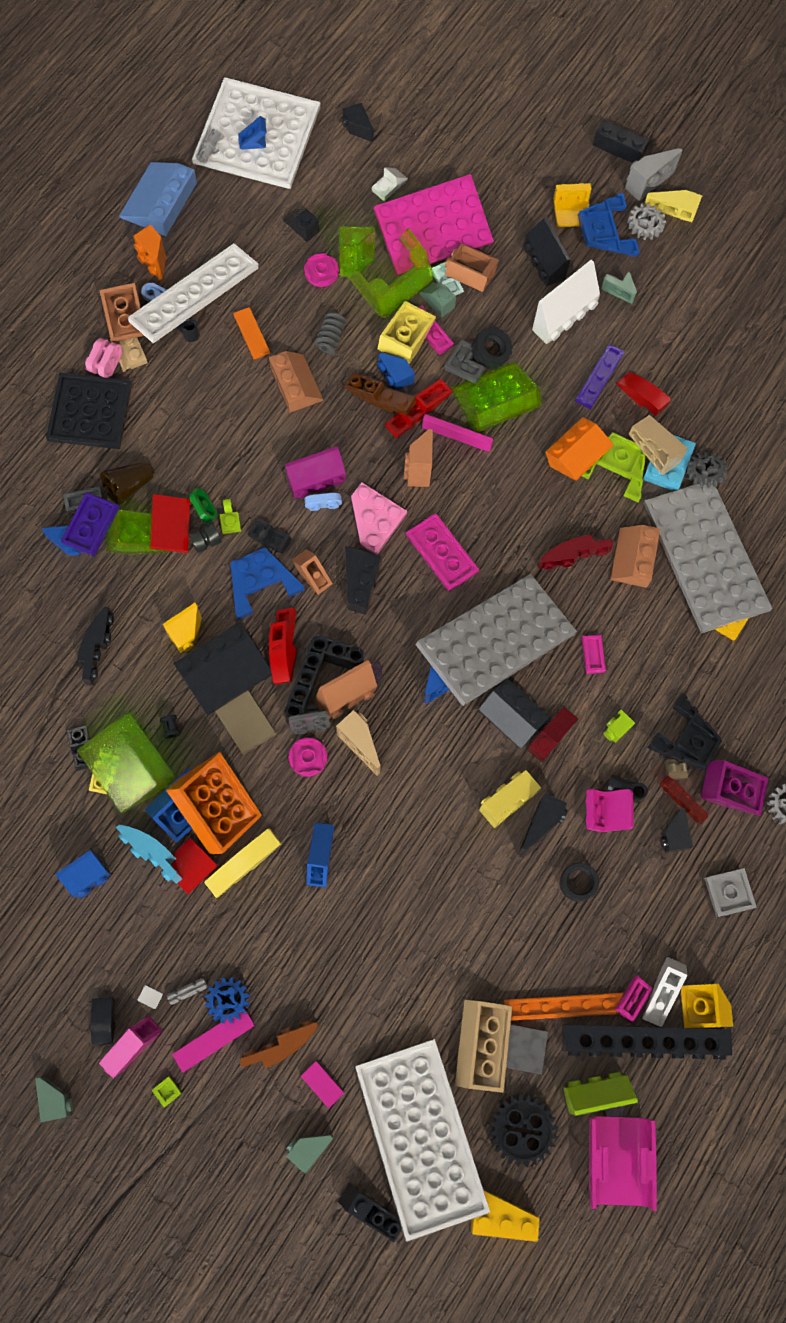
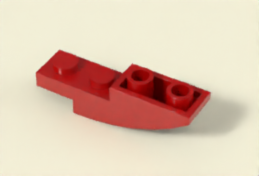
[269,608,297,685]

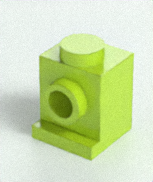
[604,710,635,743]

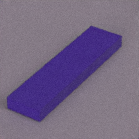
[575,344,624,409]

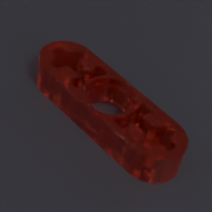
[659,776,708,824]

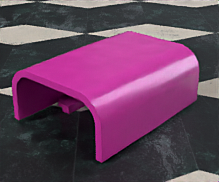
[589,1116,657,1211]

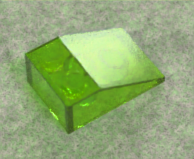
[107,509,169,554]

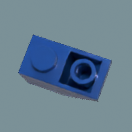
[377,353,415,391]

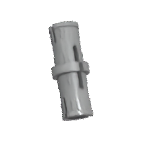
[197,129,221,164]

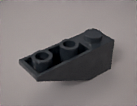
[337,1182,403,1242]

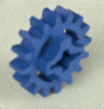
[205,977,250,1024]

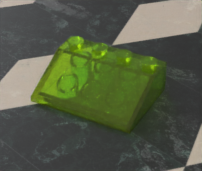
[451,362,542,433]
[77,713,174,814]

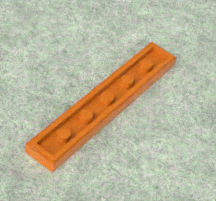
[503,992,627,1021]

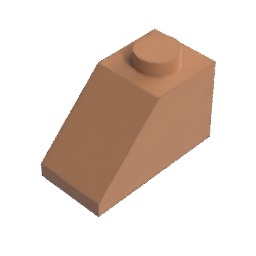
[292,549,333,595]

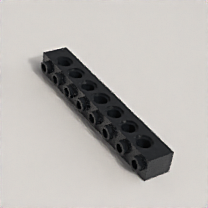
[562,1025,732,1060]

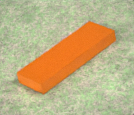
[233,307,270,360]

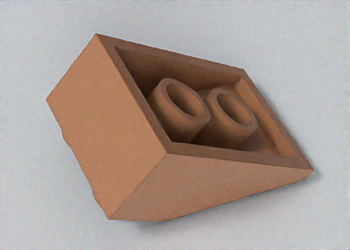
[100,283,144,342]

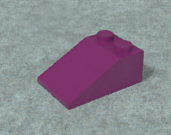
[701,760,769,816]

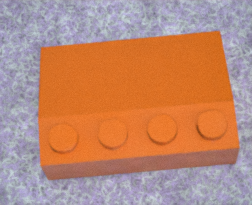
[166,752,262,854]

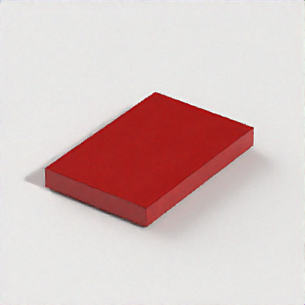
[150,494,190,553]

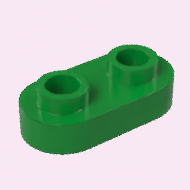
[189,488,218,522]

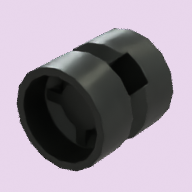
[188,521,222,554]

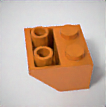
[133,225,166,280]

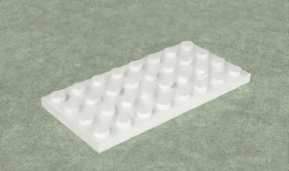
[355,1039,490,1242]

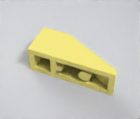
[644,190,702,222]

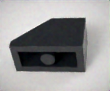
[341,103,374,142]
[283,208,319,242]
[660,808,693,853]

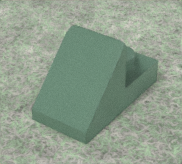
[601,271,637,304]

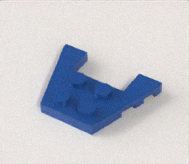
[578,193,640,256]
[231,547,305,620]

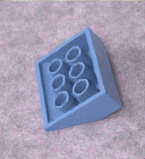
[119,162,197,236]

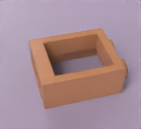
[444,243,499,292]

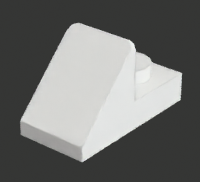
[372,167,408,201]

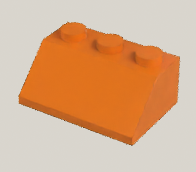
[545,417,613,481]

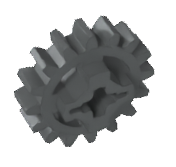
[687,452,728,488]

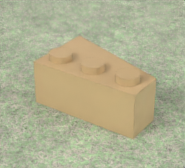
[629,415,688,475]

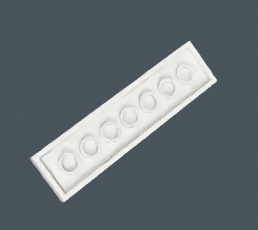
[128,244,258,343]

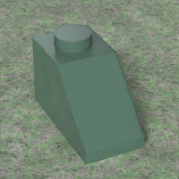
[419,282,456,318]
[35,1077,73,1122]
[286,1134,333,1174]

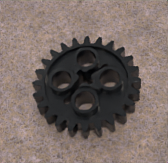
[489,1094,558,1167]

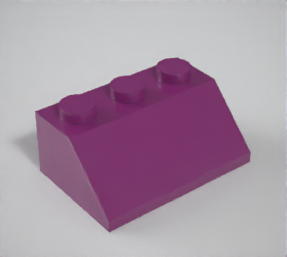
[285,446,346,499]

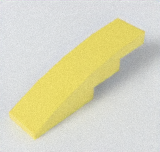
[204,828,282,898]

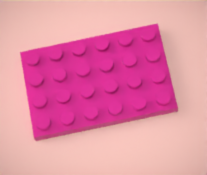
[373,174,494,276]

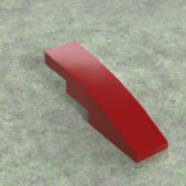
[385,379,453,439]

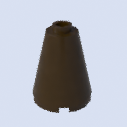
[100,462,155,505]

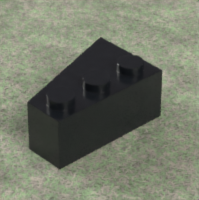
[345,546,382,615]

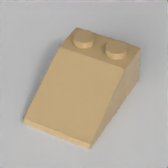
[336,710,380,776]

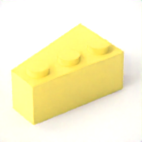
[479,770,541,828]

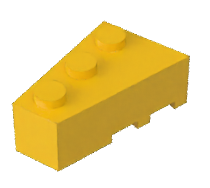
[471,1189,539,1242]

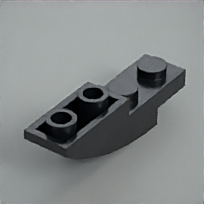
[77,607,114,685]

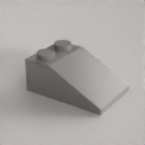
[625,148,682,201]

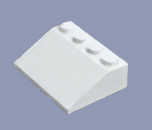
[532,260,600,344]

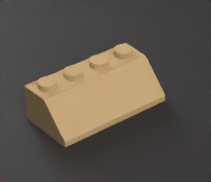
[455,1000,512,1093]

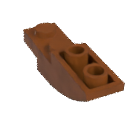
[239,1020,319,1068]

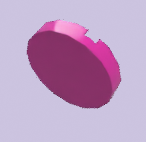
[304,253,339,287]
[288,737,328,777]

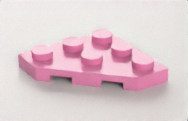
[351,482,407,555]

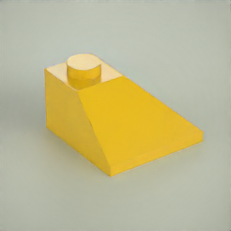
[163,603,202,653]
[681,984,733,1028]

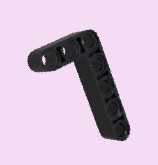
[285,635,365,725]

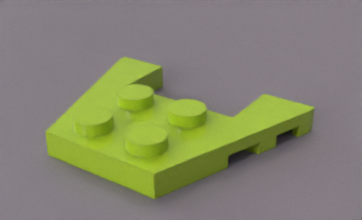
[582,433,645,503]

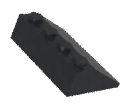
[174,622,272,716]

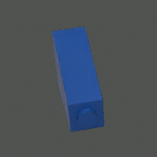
[306,823,334,887]

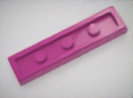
[422,414,493,452]
[172,1008,255,1073]

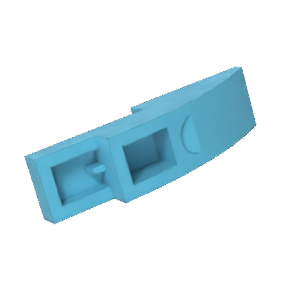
[116,825,182,884]

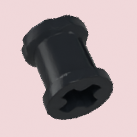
[160,715,181,739]

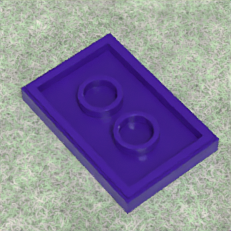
[61,492,120,557]

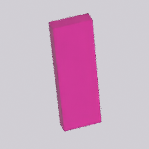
[418,305,454,356]

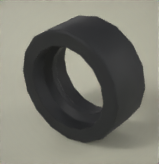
[559,862,600,902]

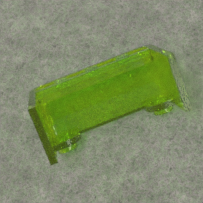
[350,228,433,318]

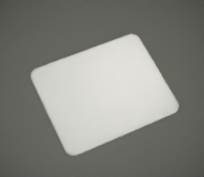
[138,986,163,1009]

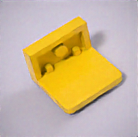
[553,183,591,227]

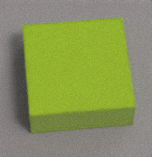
[152,1076,182,1107]

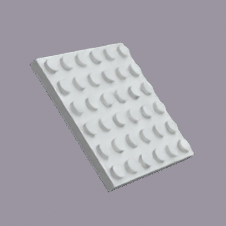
[192,77,321,189]

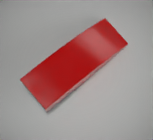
[616,372,671,417]

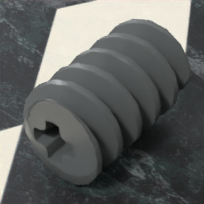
[315,313,347,354]

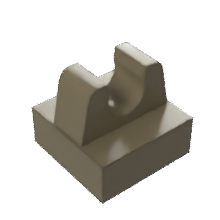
[665,759,688,780]

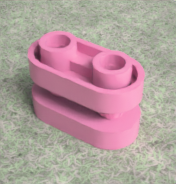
[85,338,122,378]

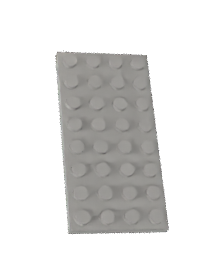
[644,483,772,634]
[416,574,577,706]

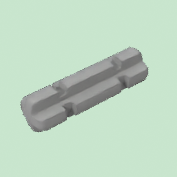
[167,978,207,1004]

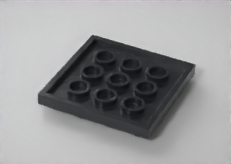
[46,373,132,449]

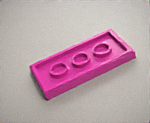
[406,513,479,592]

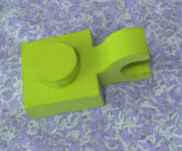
[220,499,241,534]

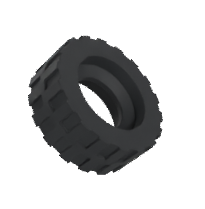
[471,326,513,369]

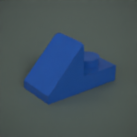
[238,116,267,150]

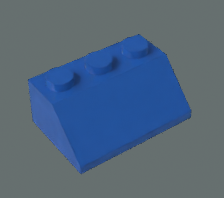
[145,768,192,843]

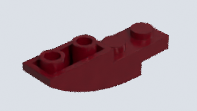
[538,534,613,570]

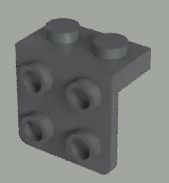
[288,705,330,734]

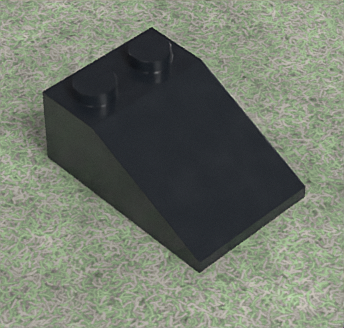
[518,794,568,856]

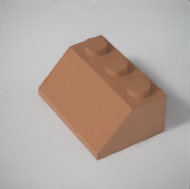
[269,351,323,413]
[404,429,433,487]
[610,525,660,588]
[314,660,377,719]

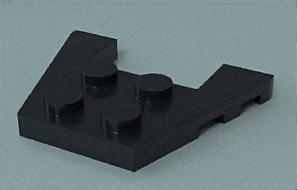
[647,693,722,770]

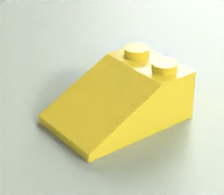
[378,301,436,364]

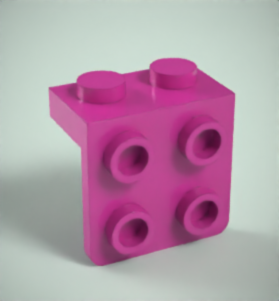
[585,789,634,832]

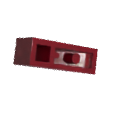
[527,707,578,763]

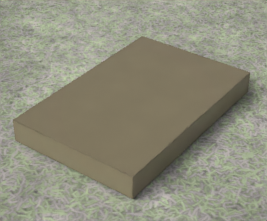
[215,691,276,755]

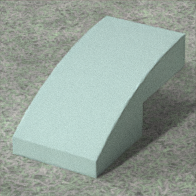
[431,262,464,296]

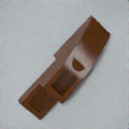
[344,372,417,416]

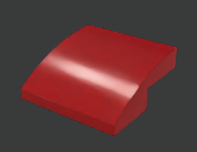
[170,838,217,895]

